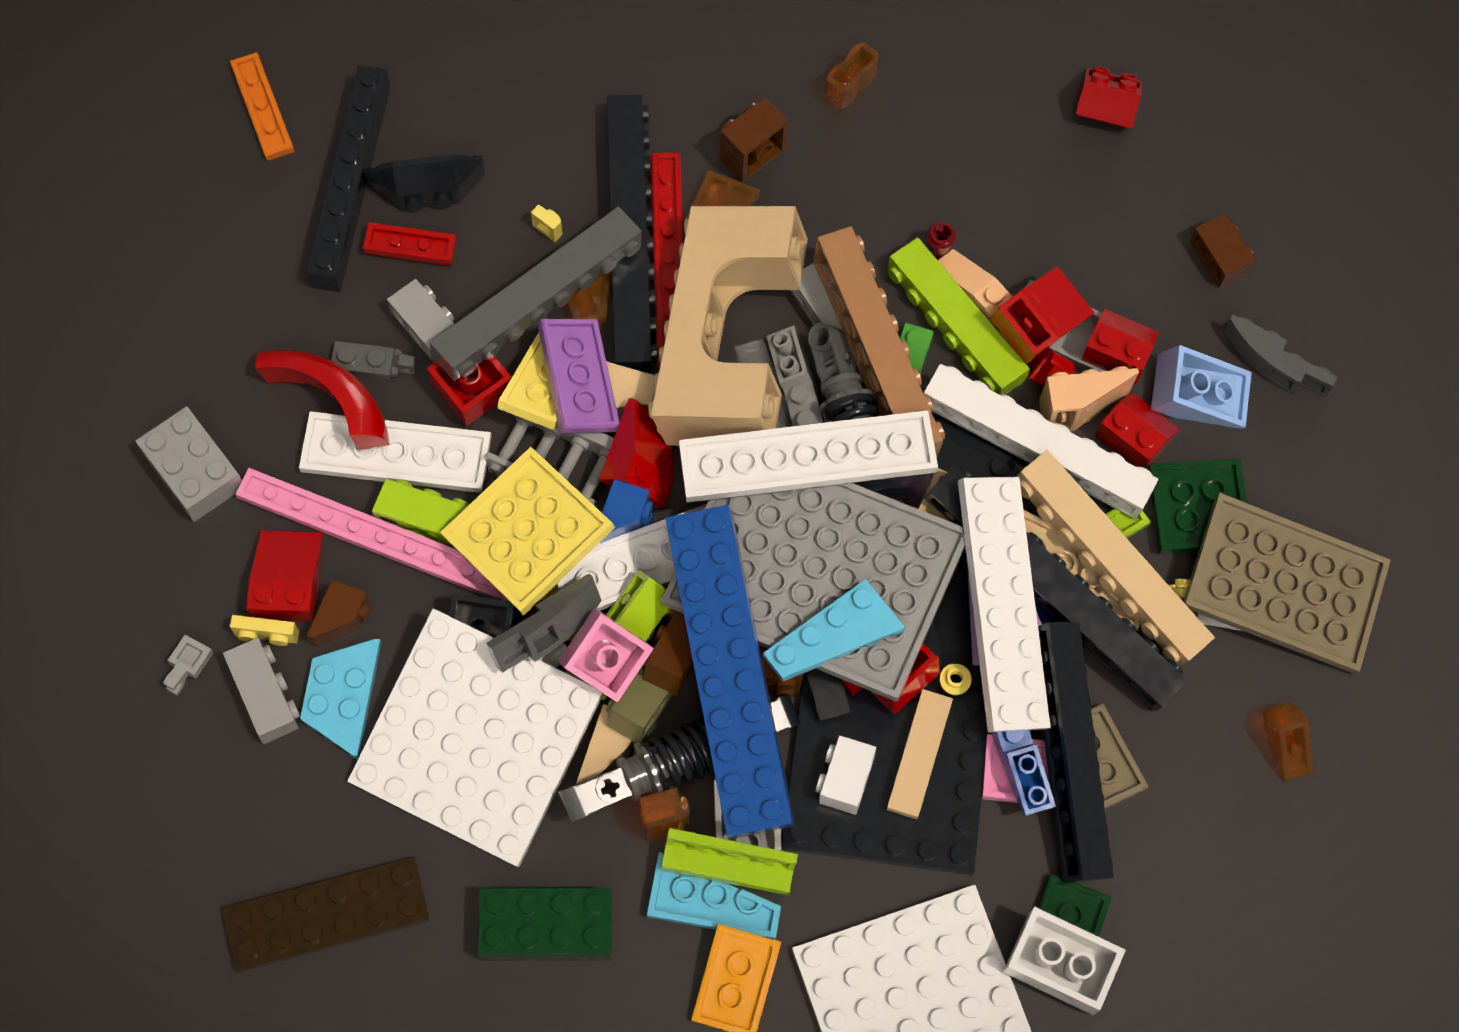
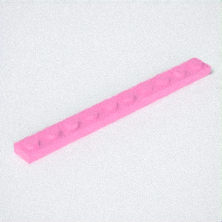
[235,468,508,601]

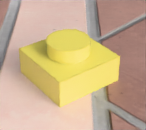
[531,204,562,243]

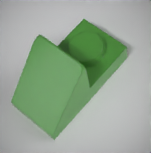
[900,323,934,375]

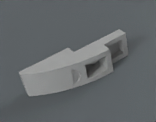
[767,325,825,426]

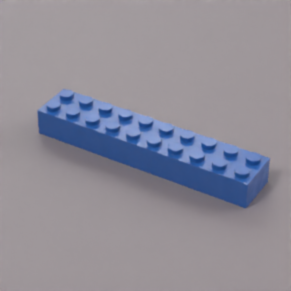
[665,504,795,839]

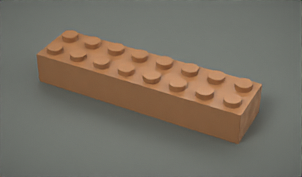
[813,226,945,458]

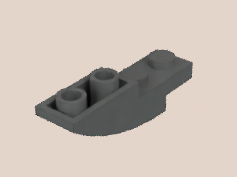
[1224,314,1338,398]
[486,574,602,673]

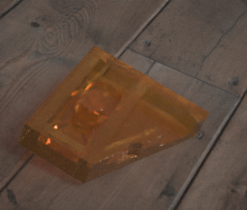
[687,170,761,218]
[567,271,612,324]

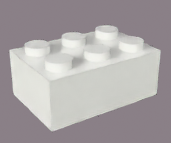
[1003,907,1126,1015]

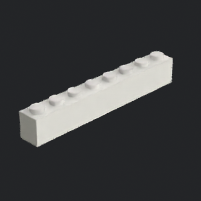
[924,364,1158,519]

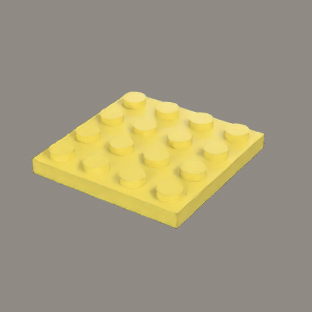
[440,447,615,615]

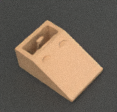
[1039,366,1139,431]

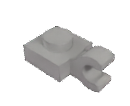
[163,635,213,695]

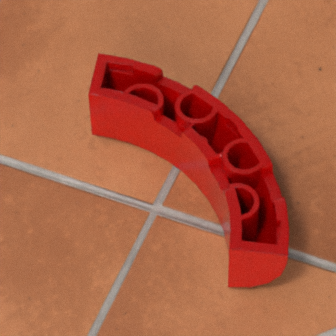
[256,350,390,450]

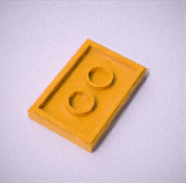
[691,924,781,1032]

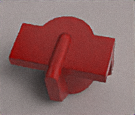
[1028,349,1075,387]

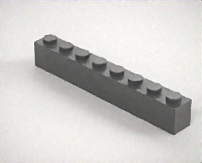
[430,206,642,381]

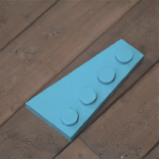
[763,579,906,682]

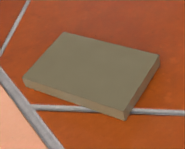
[1091,704,1149,809]

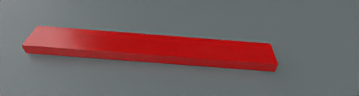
[651,152,683,371]

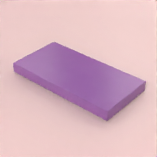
[537,319,620,433]

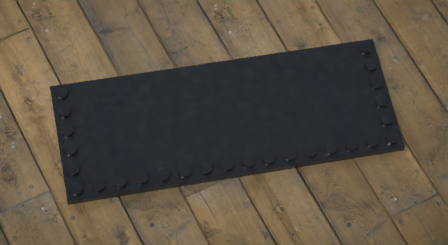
[781,383,1021,876]

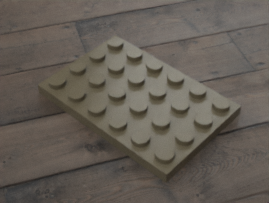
[1183,493,1391,674]

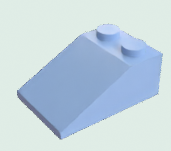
[1151,345,1252,429]

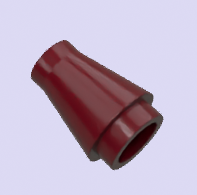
[927,222,956,259]

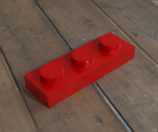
[363,222,457,266]

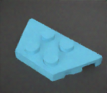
[300,639,381,759]

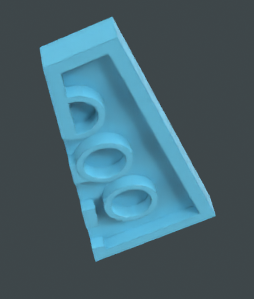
[647,852,781,940]

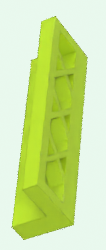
[661,828,798,896]

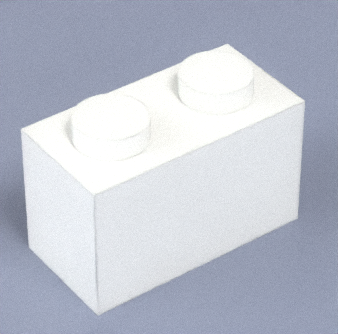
[815,735,876,815]

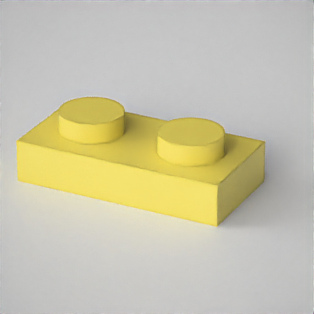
[230,615,299,646]

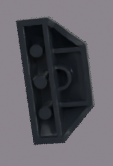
[365,155,485,211]

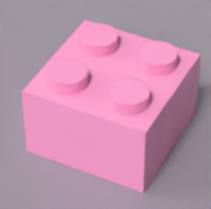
[559,608,654,702]

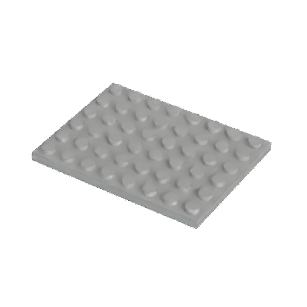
[661,483,965,702]

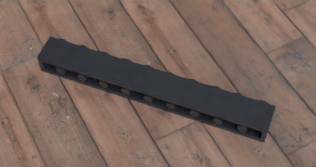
[607,95,657,373]
[924,465,1188,711]

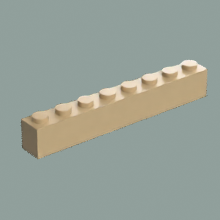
[1016,450,1215,667]

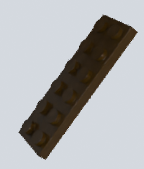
[223,857,430,973]

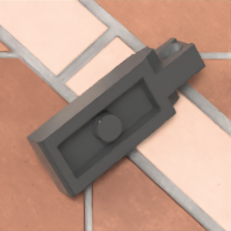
[331,341,416,380]

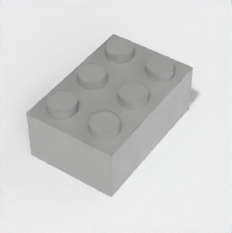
[136,406,242,522]

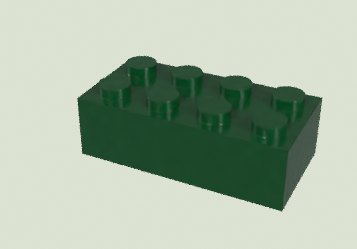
[478,888,612,961]

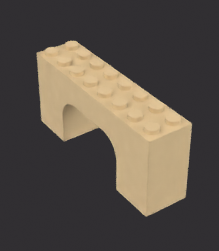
[649,206,808,446]

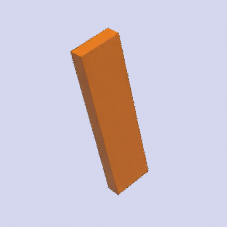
[230,52,295,161]

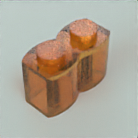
[825,42,879,109]

